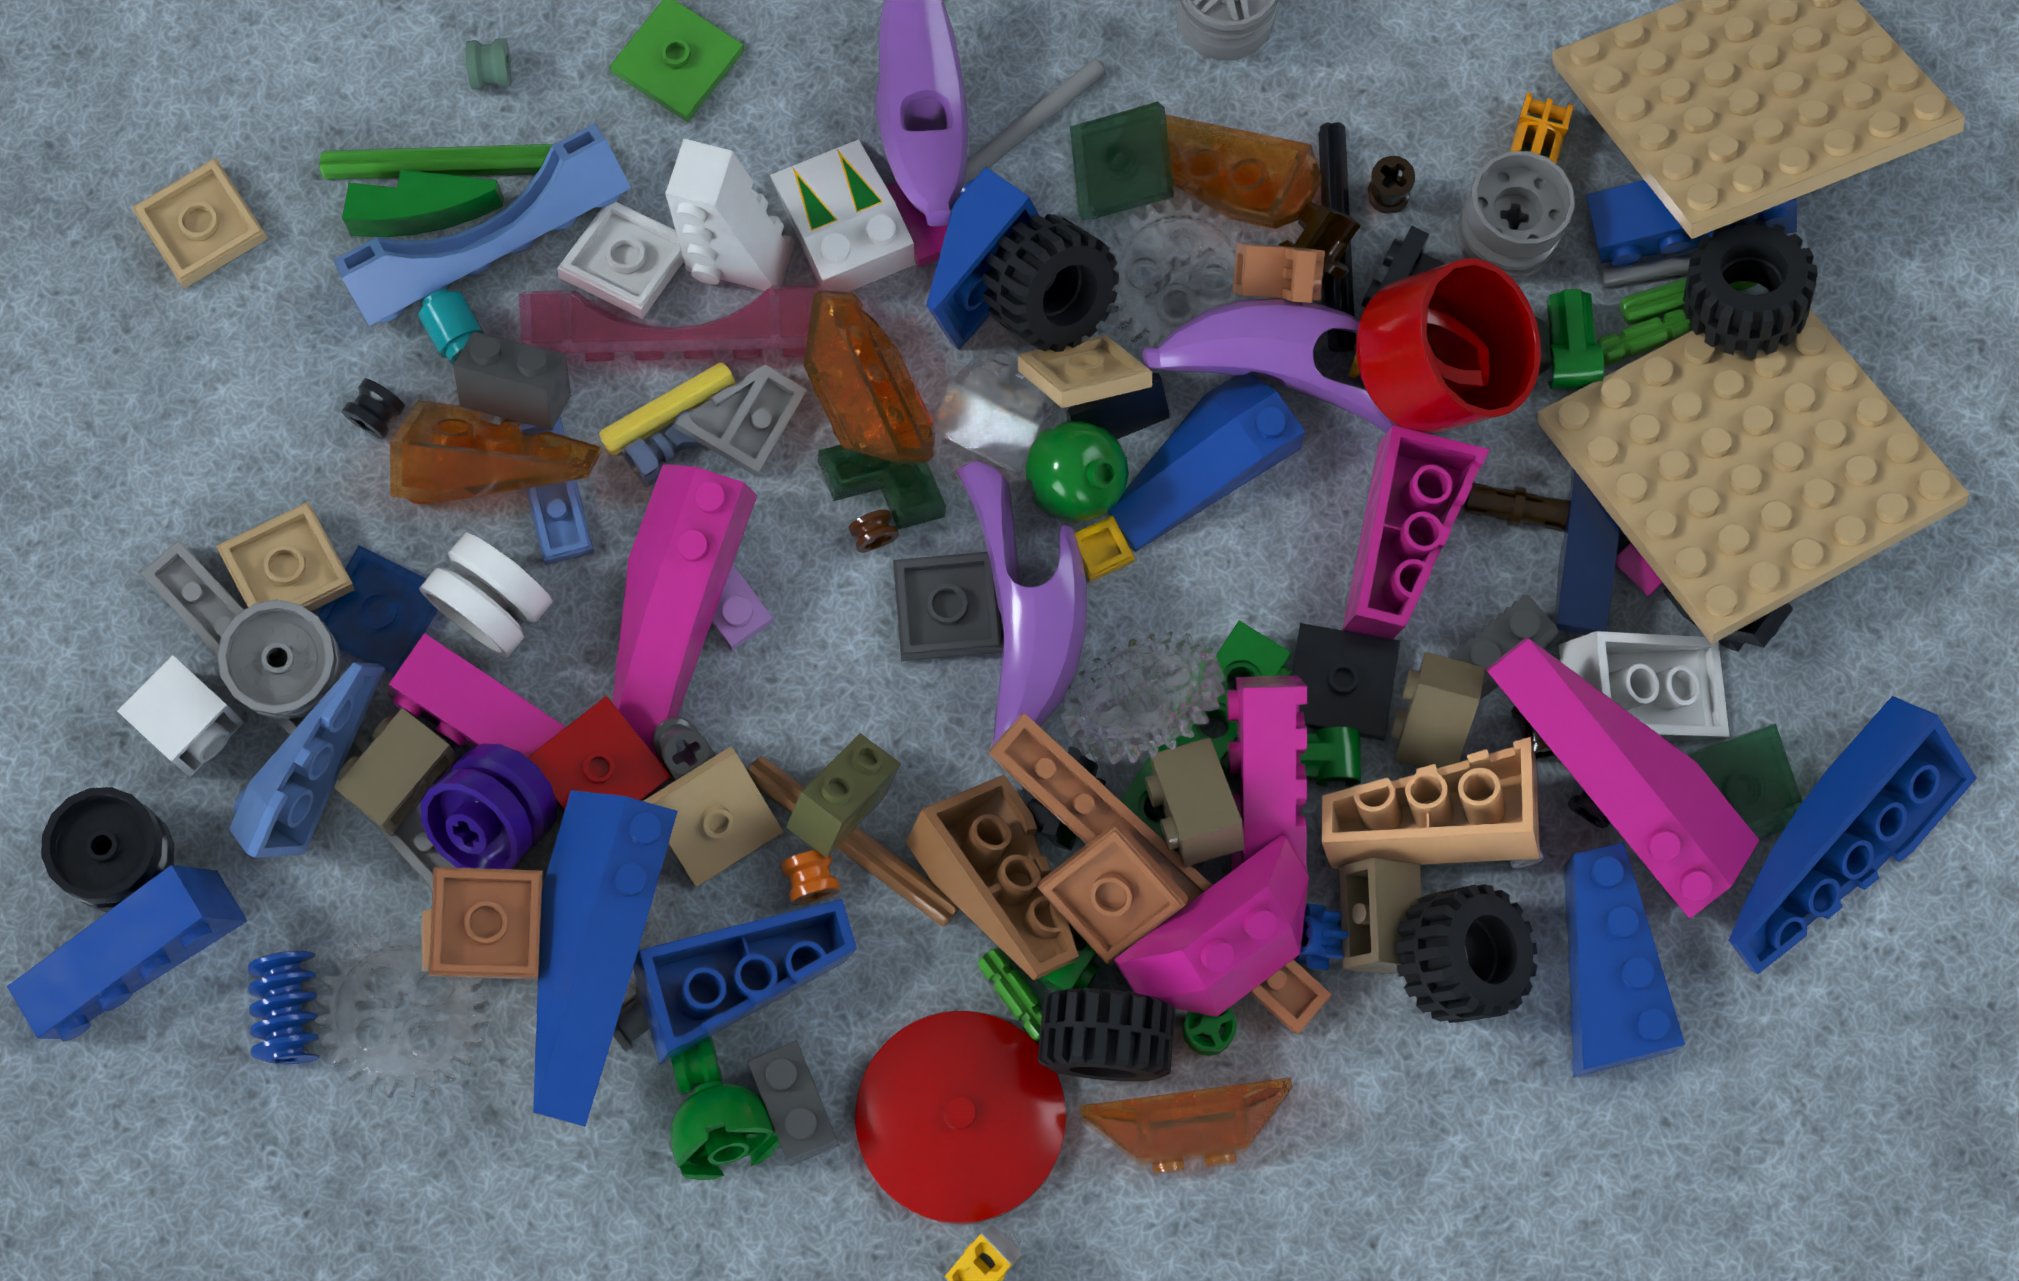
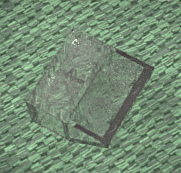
[931,348,1063,475]

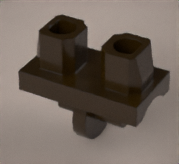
[1278,202,1361,284]

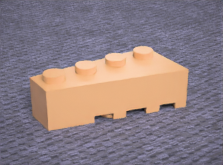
[1322,737,1540,869]

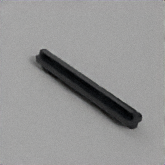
[1318,122,1356,352]

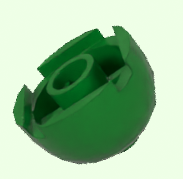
[1025,421,1129,522]
[670,1081,779,1180]

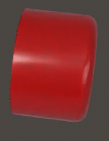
[1356,258,1541,434]

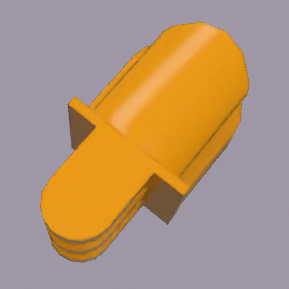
[1510,92,1574,165]

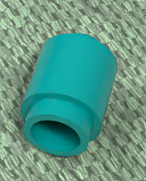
[418,289,484,365]

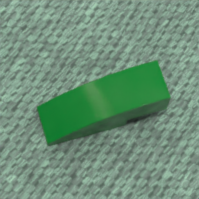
[342,170,504,237]

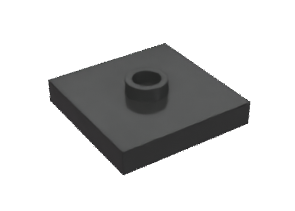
[893,552,1002,661]

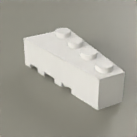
[665,138,795,294]

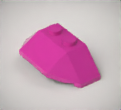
[1114,835,1309,1017]

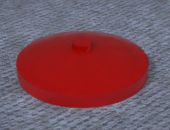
[855,1011,1066,1224]

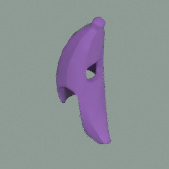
[875,0,968,226]
[1142,298,1397,433]
[956,461,1087,747]

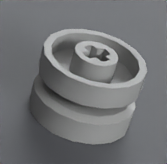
[217,599,342,720]

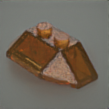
[803,290,936,462]
[1080,1077,1293,1175]

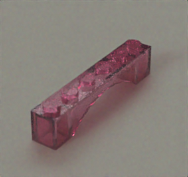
[519,284,822,362]

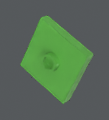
[609,0,745,123]

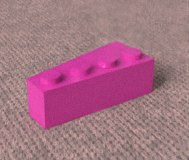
[1342,425,1490,639]
[388,633,565,757]

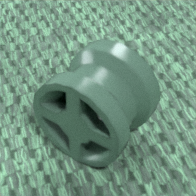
[465,38,512,89]

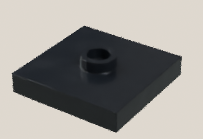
[1291,623,1401,741]

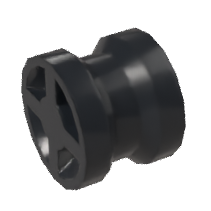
[341,378,406,439]

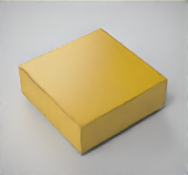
[1075,515,1135,583]

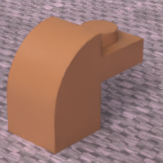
[1232,243,1325,303]

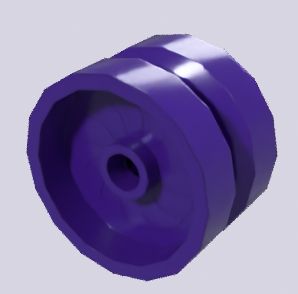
[421,743,557,870]

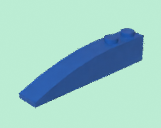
[1728,696,1977,974]
[533,790,678,1127]

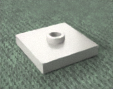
[557,202,684,319]

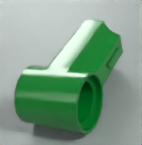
[1547,289,1604,389]
[1300,727,1361,787]

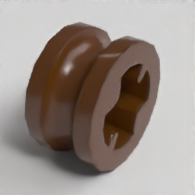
[848,509,899,553]

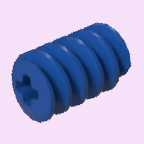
[248,951,320,1064]

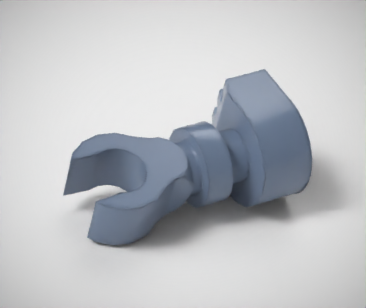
[622,410,702,487]

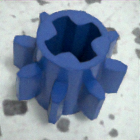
[1294,903,1349,970]

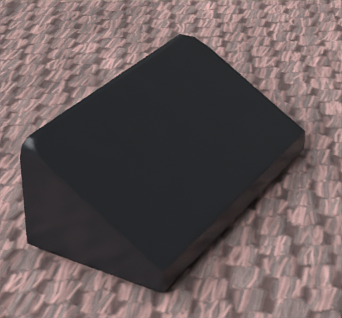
[1067,372,1170,439]

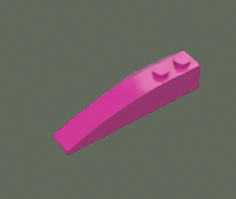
[612,464,757,763]
[1486,637,1760,919]

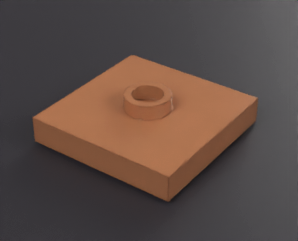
[1037,820,1188,964]
[428,867,542,979]

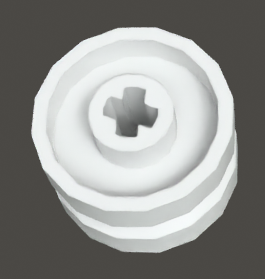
[419,532,553,658]

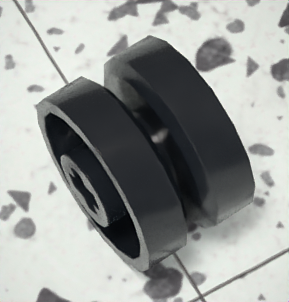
[41,787,175,912]

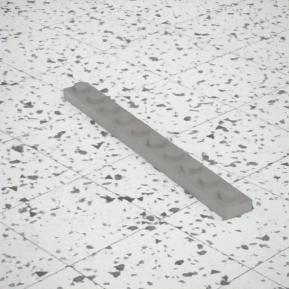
[140,540,456,888]

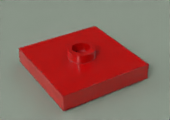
[527,696,671,811]

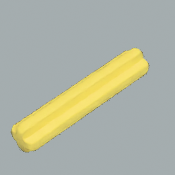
[599,362,735,456]

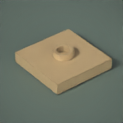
[131,157,268,289]
[1018,334,1152,408]
[216,502,355,611]
[644,746,783,887]

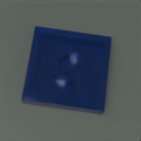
[318,545,438,676]

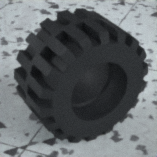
[982,214,1119,352]
[1683,219,1818,357]
[1395,884,1537,1023]
[1038,988,1175,1081]

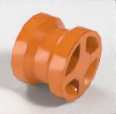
[780,850,841,905]

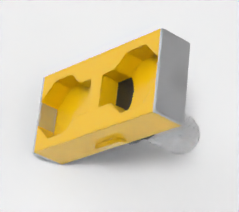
[944,1224,1022,1281]

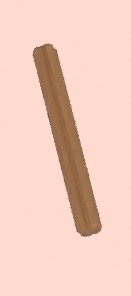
[747,756,959,926]

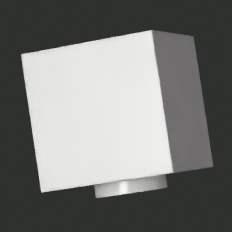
[117,655,245,778]

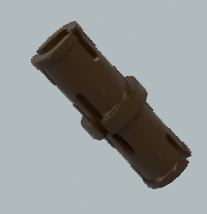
[1464,482,1570,532]

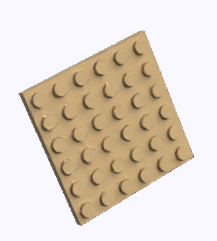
[1552,0,1965,239]
[1537,290,1970,644]

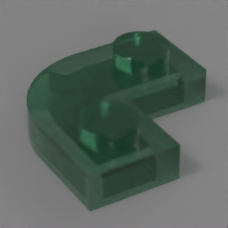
[817,437,946,530]

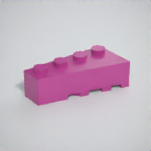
[1227,675,1307,872]

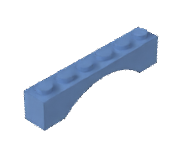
[333,123,631,326]

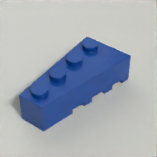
[1586,180,1797,266]
[1564,842,1685,1078]
[7,865,248,1042]
[633,899,857,1065]

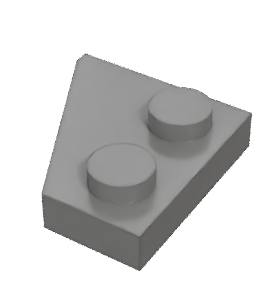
[673,364,807,476]

